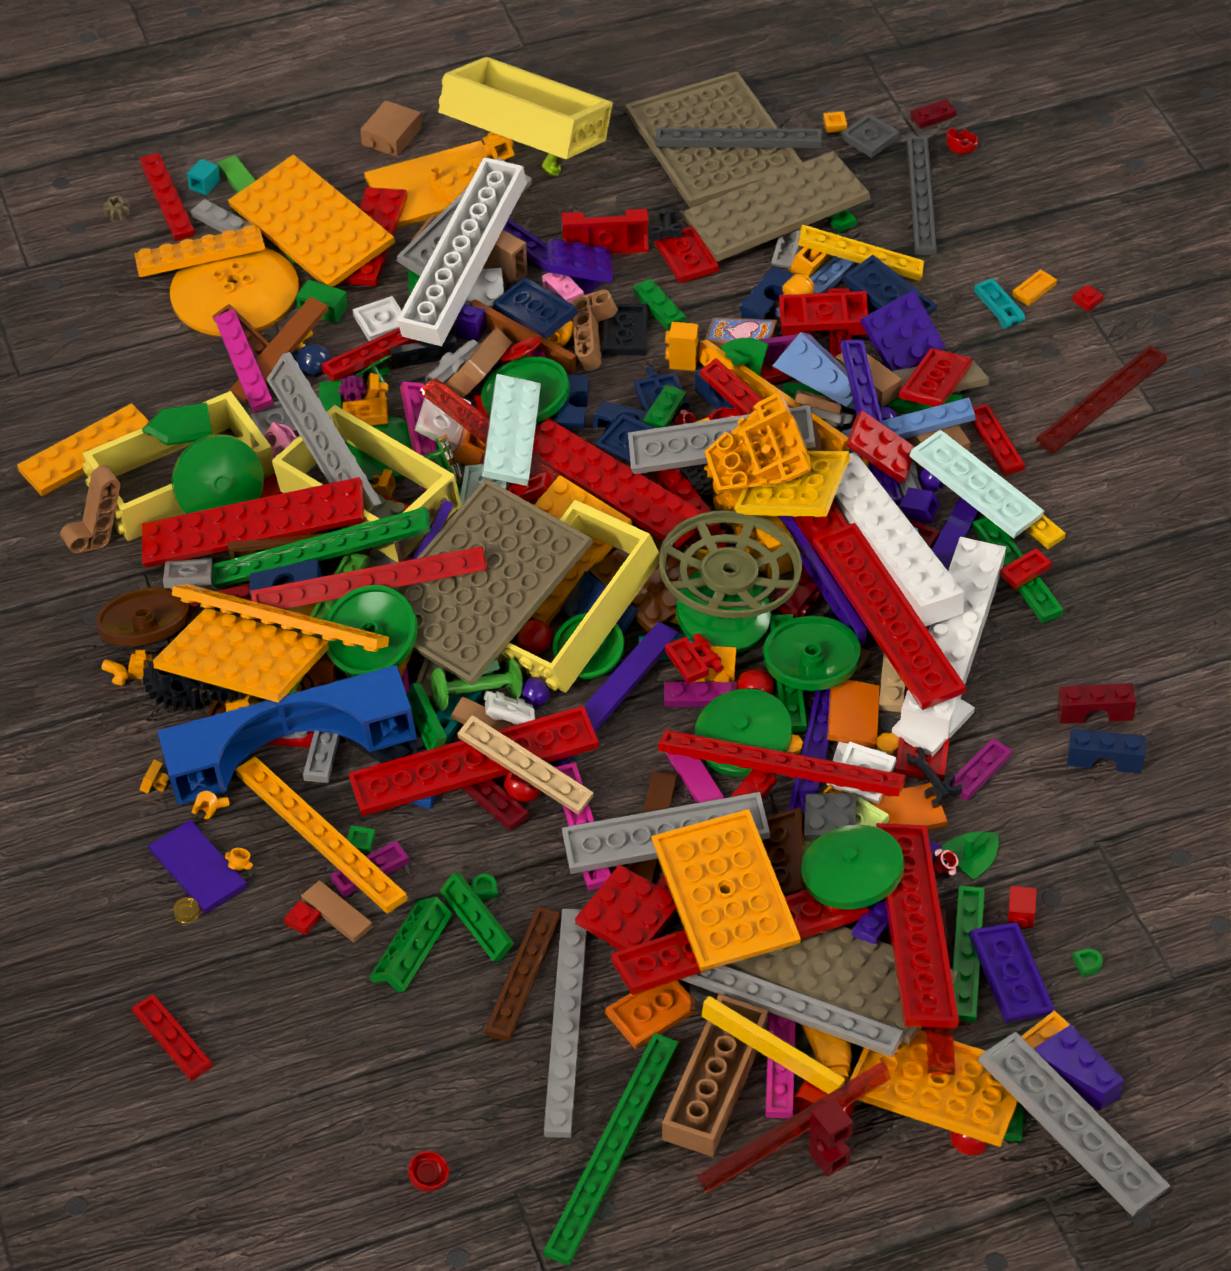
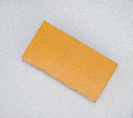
[1012,269,1057,306]

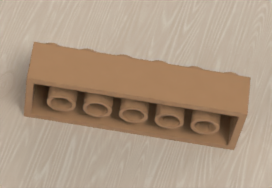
[662,994,769,1157]

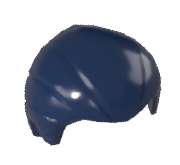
[291,343,331,377]

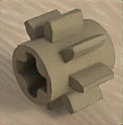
[104,196,130,222]

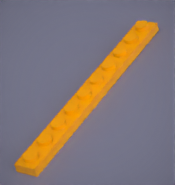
[697,340,849,451]
[172,584,389,652]
[235,756,407,914]

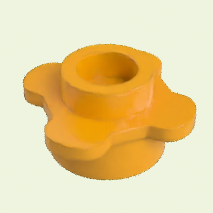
[225,848,253,871]

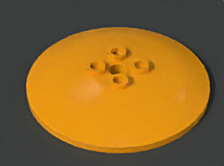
[170,247,299,336]

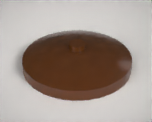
[95,587,191,646]

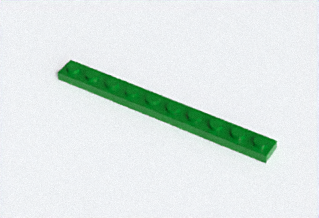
[212,507,430,589]
[544,1033,679,1266]

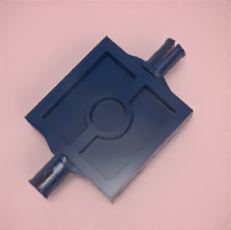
[634,365,689,424]

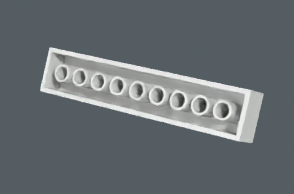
[397,157,527,346]
[833,452,964,626]
[900,537,1006,739]

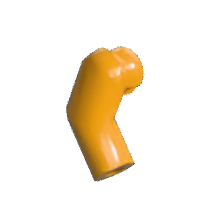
[102,659,129,686]

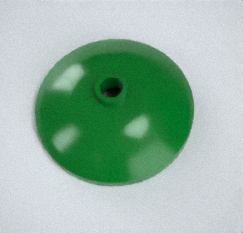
[553,613,624,679]

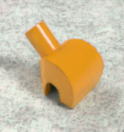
[191,791,229,819]

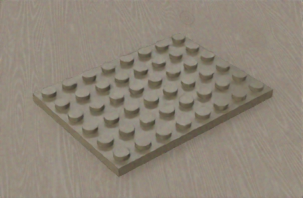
[625,71,802,208]
[392,478,593,686]

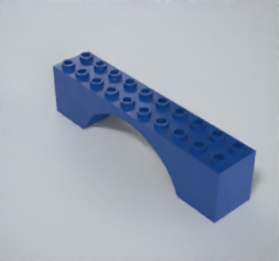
[157,665,417,806]

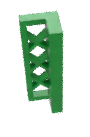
[369,897,453,993]

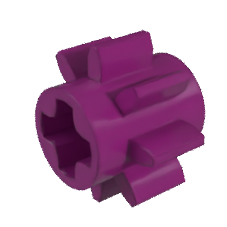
[339,375,367,402]

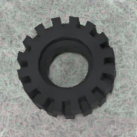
[679,464,713,501]

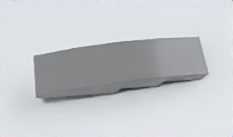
[771,225,809,269]

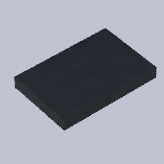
[602,304,647,356]

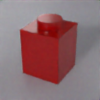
[1007,886,1036,928]

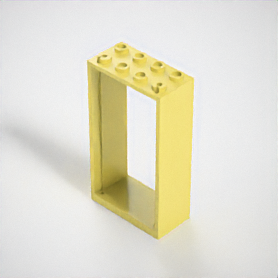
[439,57,613,160]
[82,391,275,541]
[272,405,462,562]
[496,500,659,693]

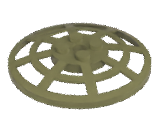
[659,510,802,618]

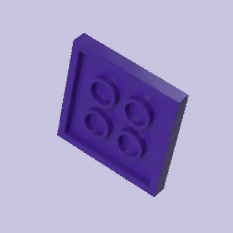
[545,238,613,283]
[860,290,946,372]

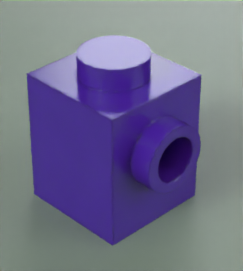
[454,304,486,342]
[900,487,940,523]

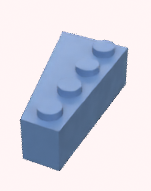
[773,332,856,410]

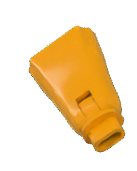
[801,1024,852,1083]

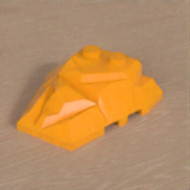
[704,392,811,492]

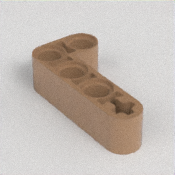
[572,290,617,371]
[446,327,512,398]
[60,465,120,554]

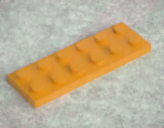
[134,225,265,277]
[17,403,149,496]

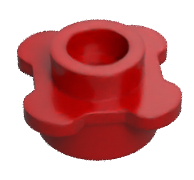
[674,409,697,425]
[933,849,958,876]

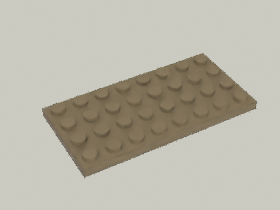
[682,151,870,262]
[723,926,957,1045]

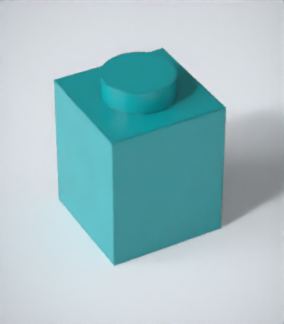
[187,159,220,195]

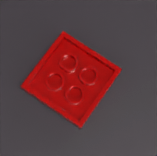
[575,865,678,950]

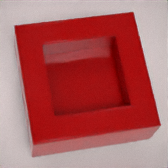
[1072,284,1104,312]
[284,901,321,935]

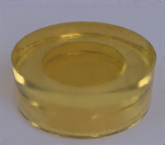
[173,897,200,923]

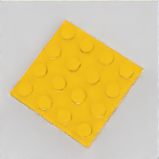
[735,451,850,517]

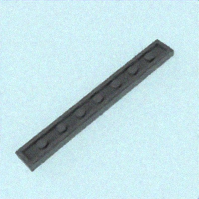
[655,128,822,148]
[907,136,937,255]

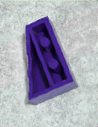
[1033,1024,1124,1110]

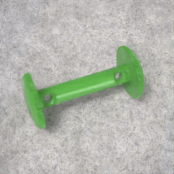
[431,658,523,711]

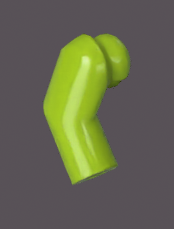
[542,153,561,176]

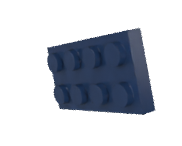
[843,255,937,316]
[492,277,578,339]

